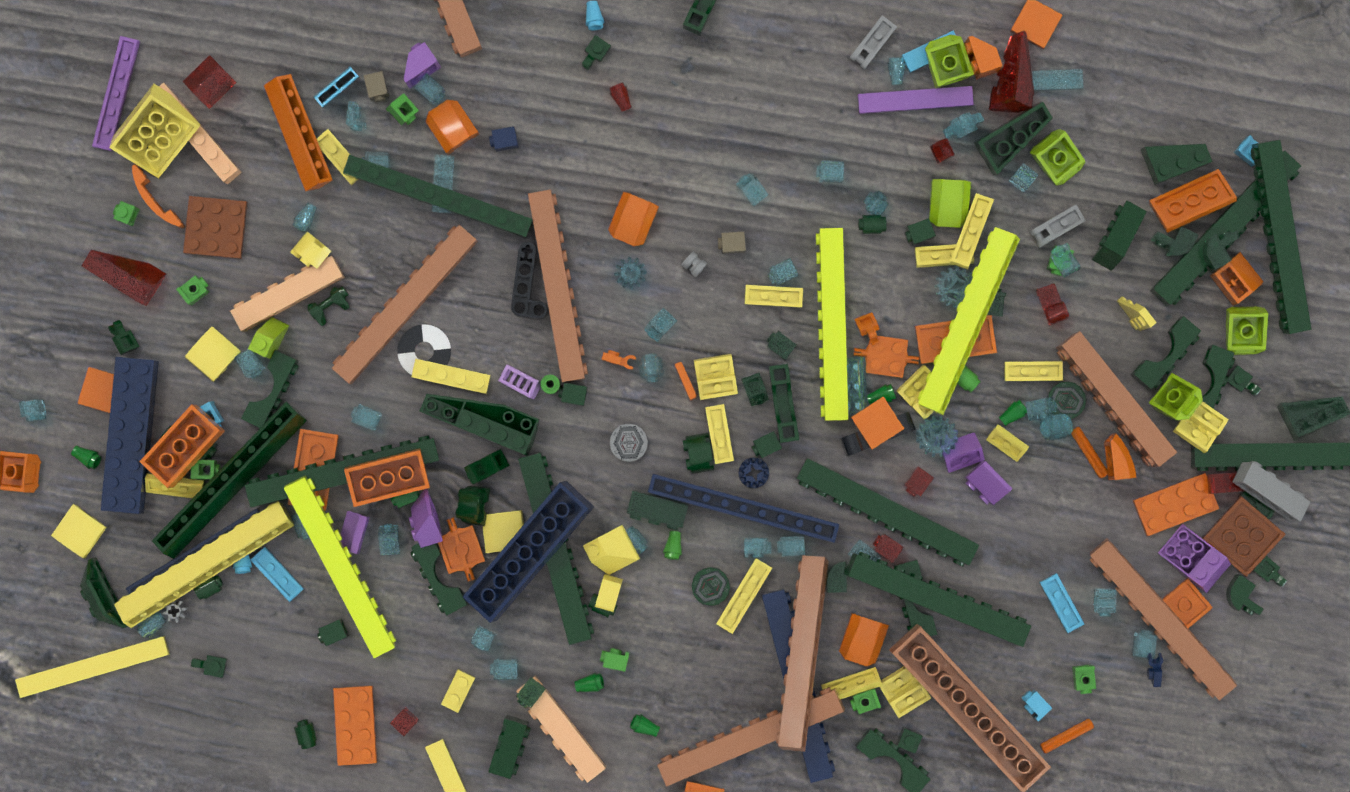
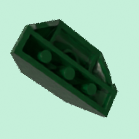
[80,557,128,628]

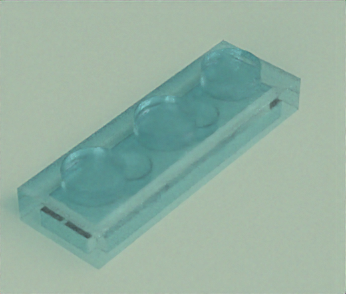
[1024,69,1083,91]
[432,155,454,214]
[847,357,868,415]

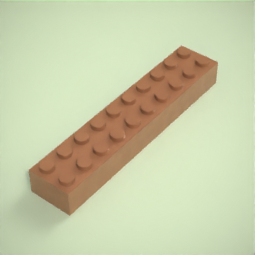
[889,624,1051,792]

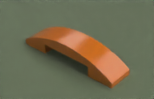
[132,164,185,229]

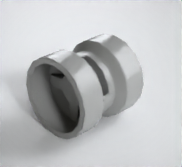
[681,251,708,278]

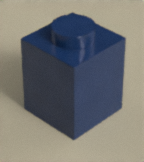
[489,126,519,152]

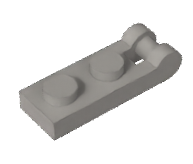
[850,15,897,70]
[1030,205,1086,248]

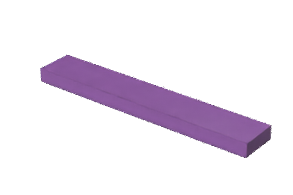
[92,36,140,152]
[858,86,974,114]

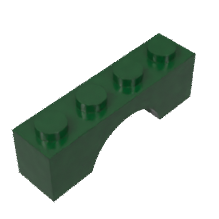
[683,0,716,36]
[1131,316,1201,390]
[1202,345,1235,409]
[241,350,299,428]
[768,364,799,443]
[410,543,468,616]
[894,559,938,637]
[855,728,931,792]

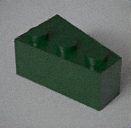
[1141,144,1213,185]
[1092,201,1147,271]

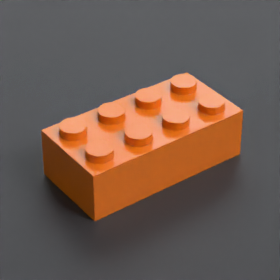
[139,404,225,488]
[344,449,430,507]

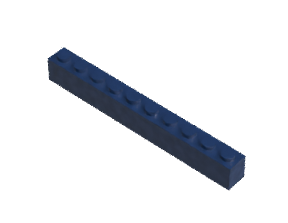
[648,474,840,543]
[761,589,835,783]

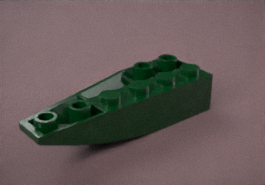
[419,394,540,456]

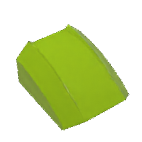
[925,35,974,88]
[1030,129,1086,186]
[929,179,971,228]
[1226,306,1268,355]
[1149,373,1203,420]

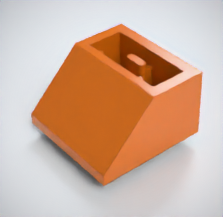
[964,36,1003,80]
[1209,252,1263,305]

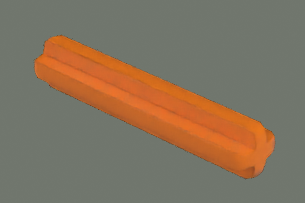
[1071,427,1109,478]
[1040,719,1094,753]

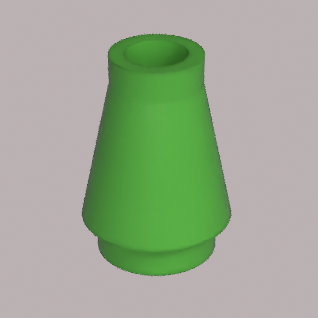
[663,531,682,560]

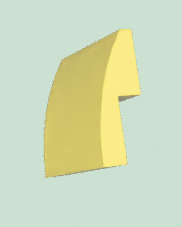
[185,327,241,382]
[694,354,738,400]
[896,365,934,420]
[1173,401,1229,454]
[51,504,107,559]
[483,510,524,553]
[880,666,931,718]

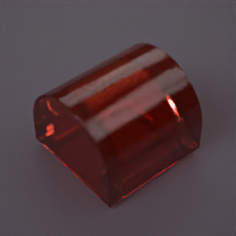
[930,138,955,163]

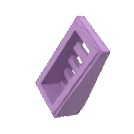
[498,364,541,399]

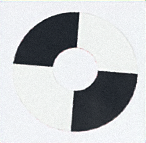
[398,324,451,375]

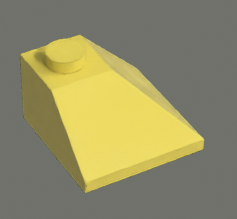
[583,525,640,575]

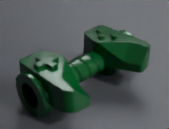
[307,286,349,326]

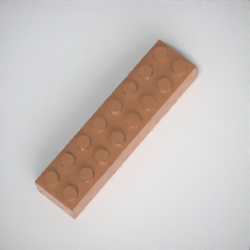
[1056,331,1177,467]

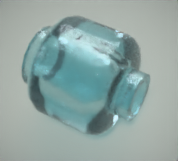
[638,354,664,383]

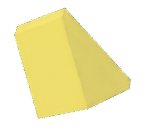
[595,574,623,612]

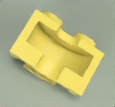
[290,232,331,269]

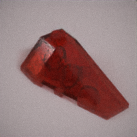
[989,31,1034,113]
[81,250,166,306]

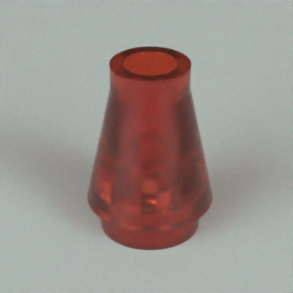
[609,82,632,112]

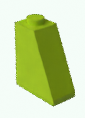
[248,317,290,359]

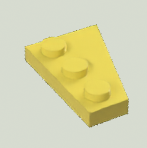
[1117,296,1157,331]

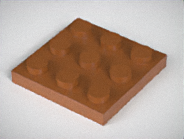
[183,196,247,259]
[1202,496,1286,577]

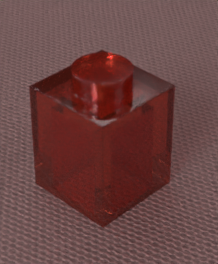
[904,466,934,497]
[872,534,904,563]
[390,707,419,736]

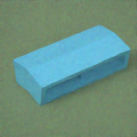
[314,67,359,108]

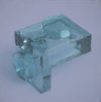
[1051,243,1081,278]

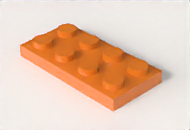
[1149,169,1237,233]
[915,315,997,364]
[287,429,339,511]
[1133,473,1219,536]
[333,685,377,766]

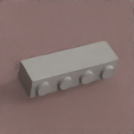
[1233,461,1310,522]

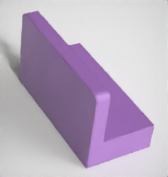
[939,433,985,473]
[341,511,370,554]

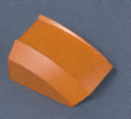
[426,100,479,155]
[608,192,659,246]
[1104,433,1137,480]
[0,451,41,493]
[839,613,889,666]

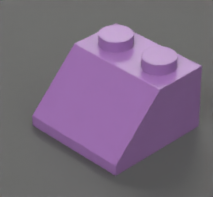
[404,42,441,88]
[964,461,1012,505]
[409,489,443,548]

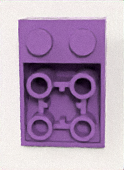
[1158,524,1231,593]

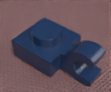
[1147,653,1163,687]

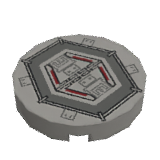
[610,424,648,462]

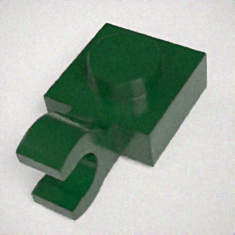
[582,35,611,70]
[108,320,139,355]
[1227,365,1261,396]
[1253,556,1287,587]
[191,655,227,678]

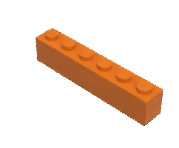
[264,74,333,192]

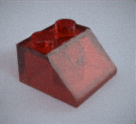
[182,55,237,109]

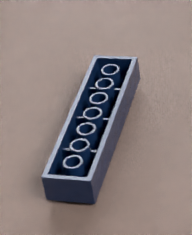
[101,357,159,514]
[463,481,594,623]

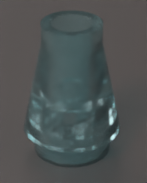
[887,57,906,85]
[292,203,317,232]

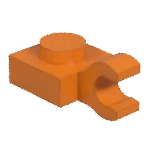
[855,312,880,346]
[602,350,636,370]

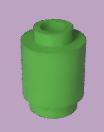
[957,366,981,393]
[541,375,561,394]

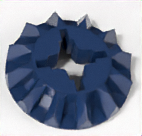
[739,458,769,488]

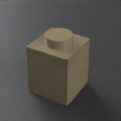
[363,71,390,102]
[718,232,746,254]

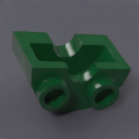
[682,433,714,474]
[455,485,490,526]

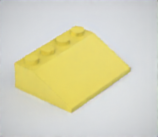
[109,84,200,179]

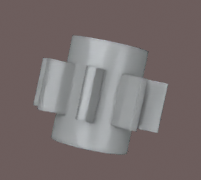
[163,600,188,623]

